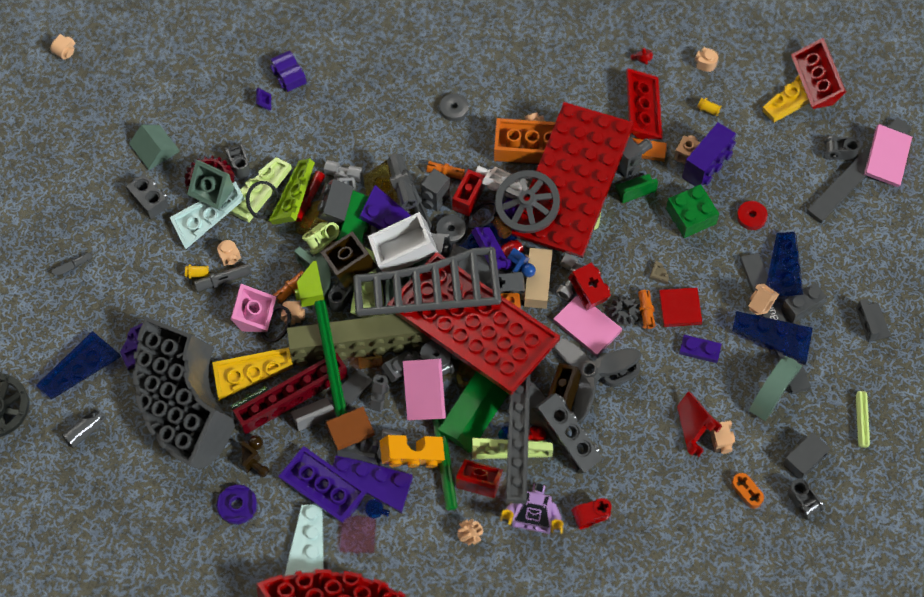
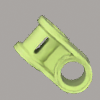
[302,222,339,254]

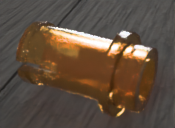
[491,214,512,239]
[358,353,383,370]

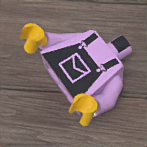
[500,483,563,534]

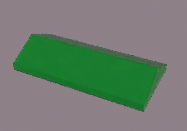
[437,371,508,453]

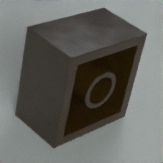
[321,231,377,289]

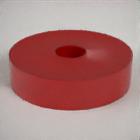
[737,201,768,230]

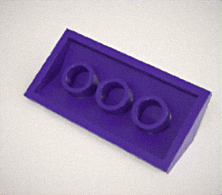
[278,446,367,523]

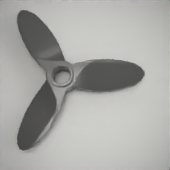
[554,338,642,422]

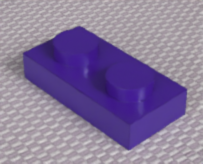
[679,335,722,363]

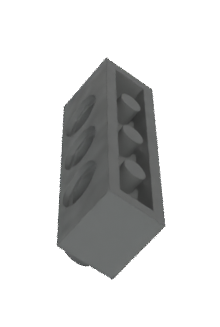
[532,393,602,474]

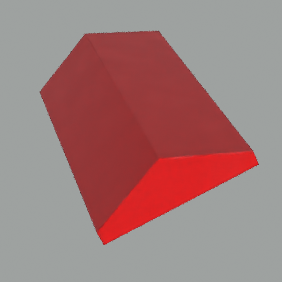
[791,38,846,109]
[626,68,662,140]

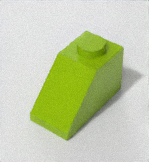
[295,261,324,307]

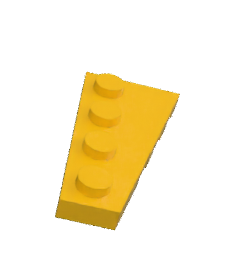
[763,75,810,123]
[212,347,293,400]

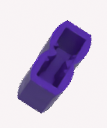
[270,50,307,92]

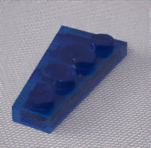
[36,331,121,400]

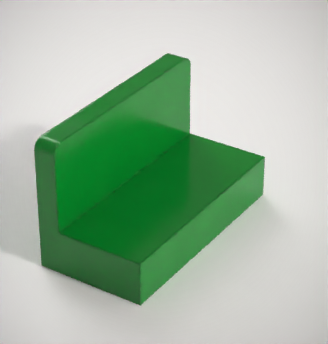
[615,174,658,203]

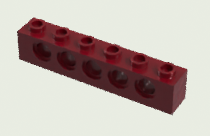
[233,352,348,435]

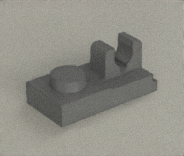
[381,350,420,382]
[337,439,379,463]

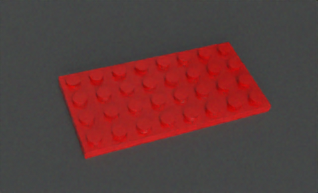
[511,102,634,258]
[387,252,560,395]

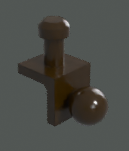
[241,435,269,478]

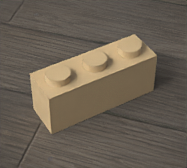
[521,248,552,309]

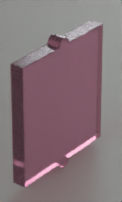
[340,515,376,554]

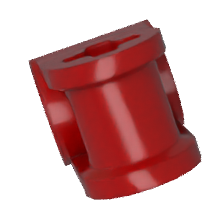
[571,498,612,530]

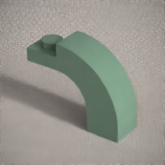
[294,246,332,313]
[748,355,802,421]

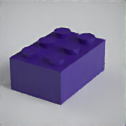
[682,122,736,187]

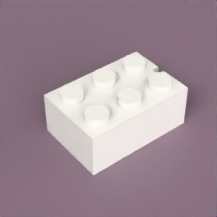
[368,212,438,272]

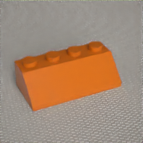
[494,118,555,164]

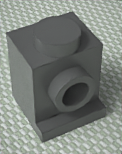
[428,233,452,259]

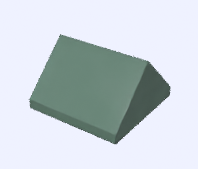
[129,125,180,170]
[187,160,234,209]

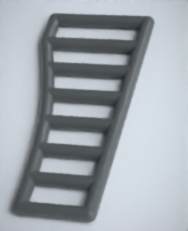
[353,247,502,316]

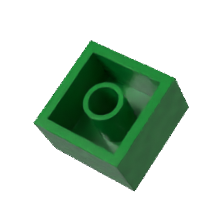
[666,184,719,238]

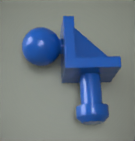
[507,248,536,277]

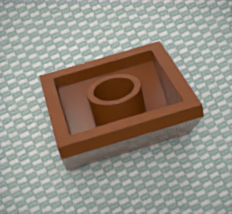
[325,407,375,451]

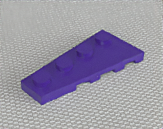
[359,185,411,230]
[333,454,413,514]

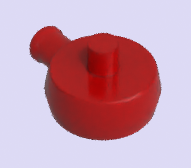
[631,47,653,64]
[528,426,546,442]

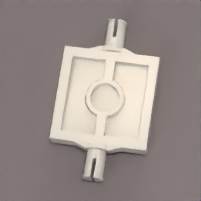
[476,165,529,198]

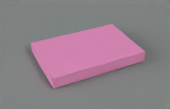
[864,124,912,187]
[553,295,622,357]
[403,359,446,420]

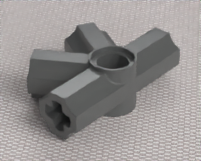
[387,153,422,209]

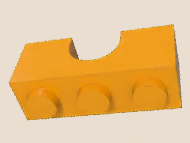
[380,435,445,468]

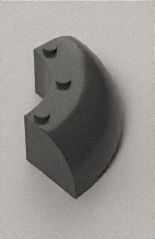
[133,316,237,469]

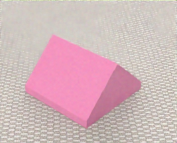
[231,284,276,332]

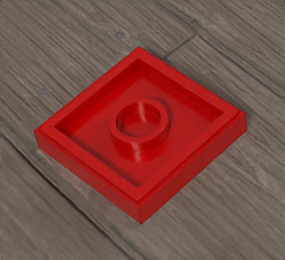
[659,288,702,327]

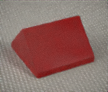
[456,459,503,499]

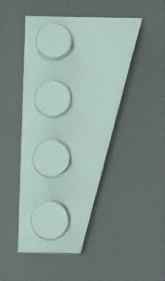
[170,182,245,249]
[284,504,324,576]

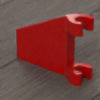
[677,391,722,457]

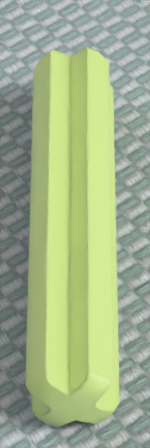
[856,391,870,448]

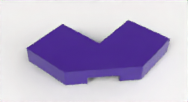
[120,323,142,370]

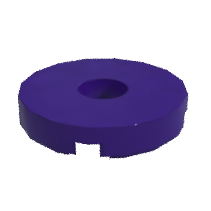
[216,484,258,525]

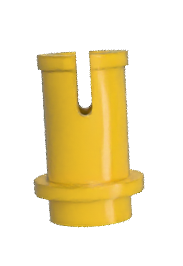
[697,98,722,117]
[185,264,209,279]

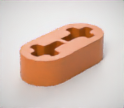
[732,473,764,509]

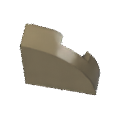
[649,260,669,285]

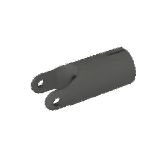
[62,409,106,449]

